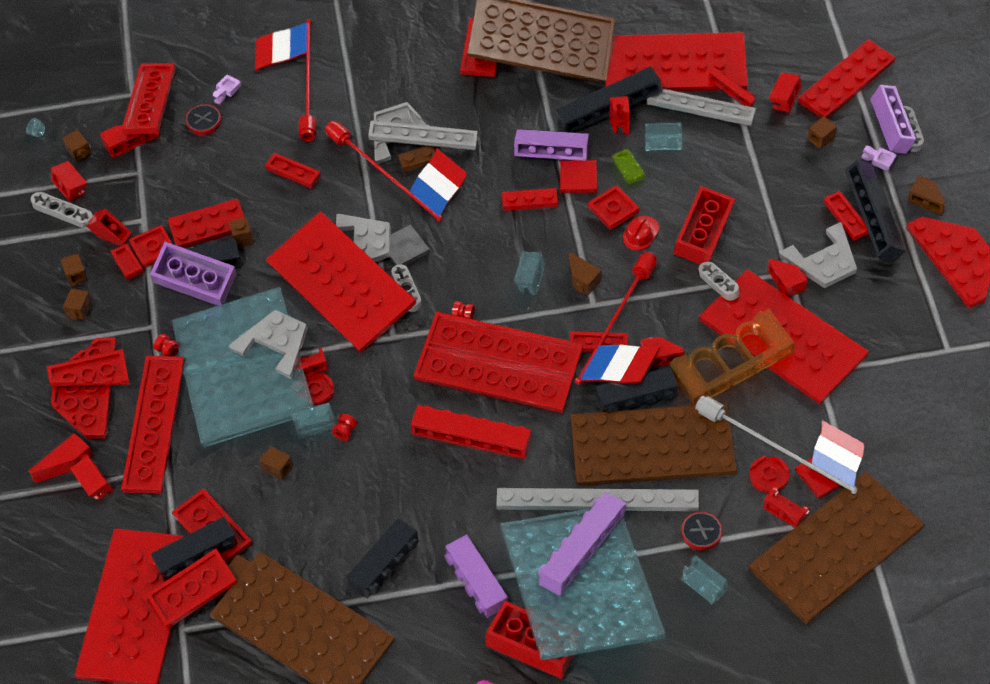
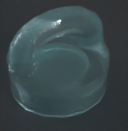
[26,118,45,137]

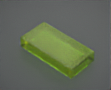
[612,149,645,184]

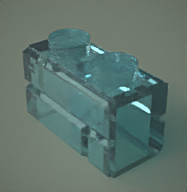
[291,403,335,440]

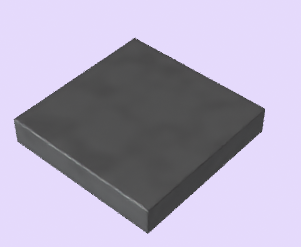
[389,224,430,266]

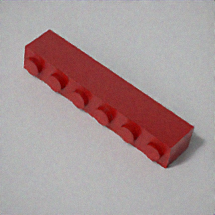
[411,405,532,460]

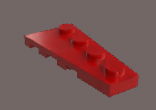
[47,349,130,386]

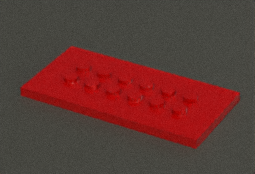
[605,32,748,92]
[266,211,417,353]
[699,269,869,405]
[414,312,583,414]
[75,529,184,684]

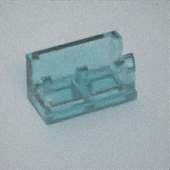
[645,123,682,150]
[514,252,545,295]
[681,556,727,604]

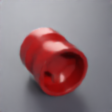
[452,301,475,320]
[153,334,180,357]
[331,414,358,441]

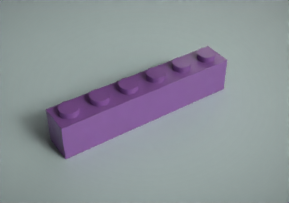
[538,492,626,596]

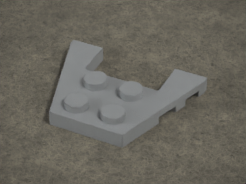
[374,102,429,164]
[336,214,391,262]
[779,222,857,288]
[228,310,308,379]

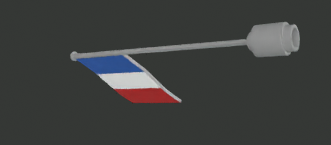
[695,396,864,494]

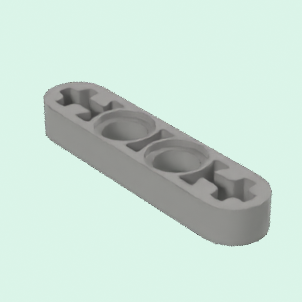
[31,192,93,228]

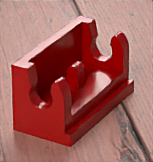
[769,73,802,113]
[610,96,630,135]
[51,161,87,203]
[291,347,329,380]
[70,455,114,500]
[763,487,810,528]

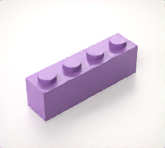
[870,85,916,154]
[514,129,589,161]
[444,535,508,618]

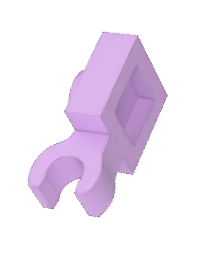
[213,75,241,105]
[861,146,897,171]

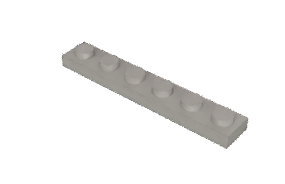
[647,89,756,126]
[368,121,478,150]

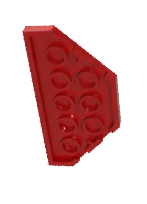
[906,217,990,309]
[51,337,117,439]

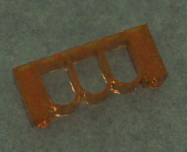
[670,309,795,405]

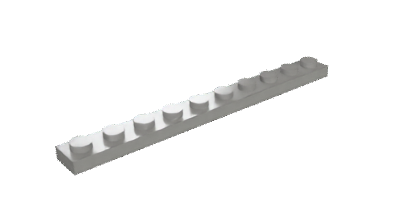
[497,488,699,511]

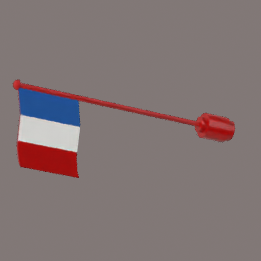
[255,19,316,142]
[325,121,467,222]
[575,252,660,385]

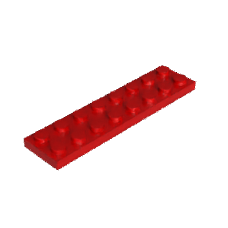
[121,356,185,494]

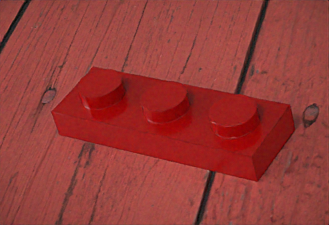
[708,67,756,107]
[265,153,321,189]
[502,188,558,211]
[823,191,869,241]
[570,331,628,353]

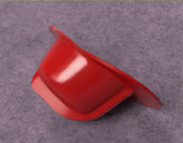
[623,216,659,251]

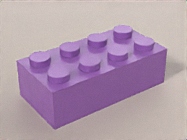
[150,242,237,307]

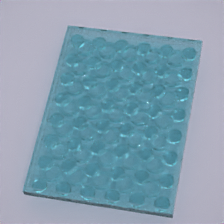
[172,287,315,447]
[500,508,665,660]

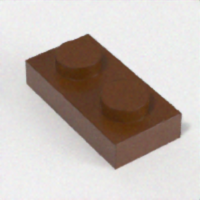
[398,146,435,172]

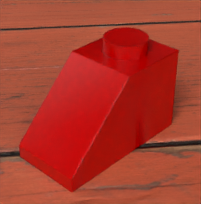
[86,208,132,246]
[767,259,808,297]
[640,337,684,369]

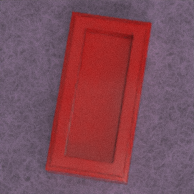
[111,244,144,280]

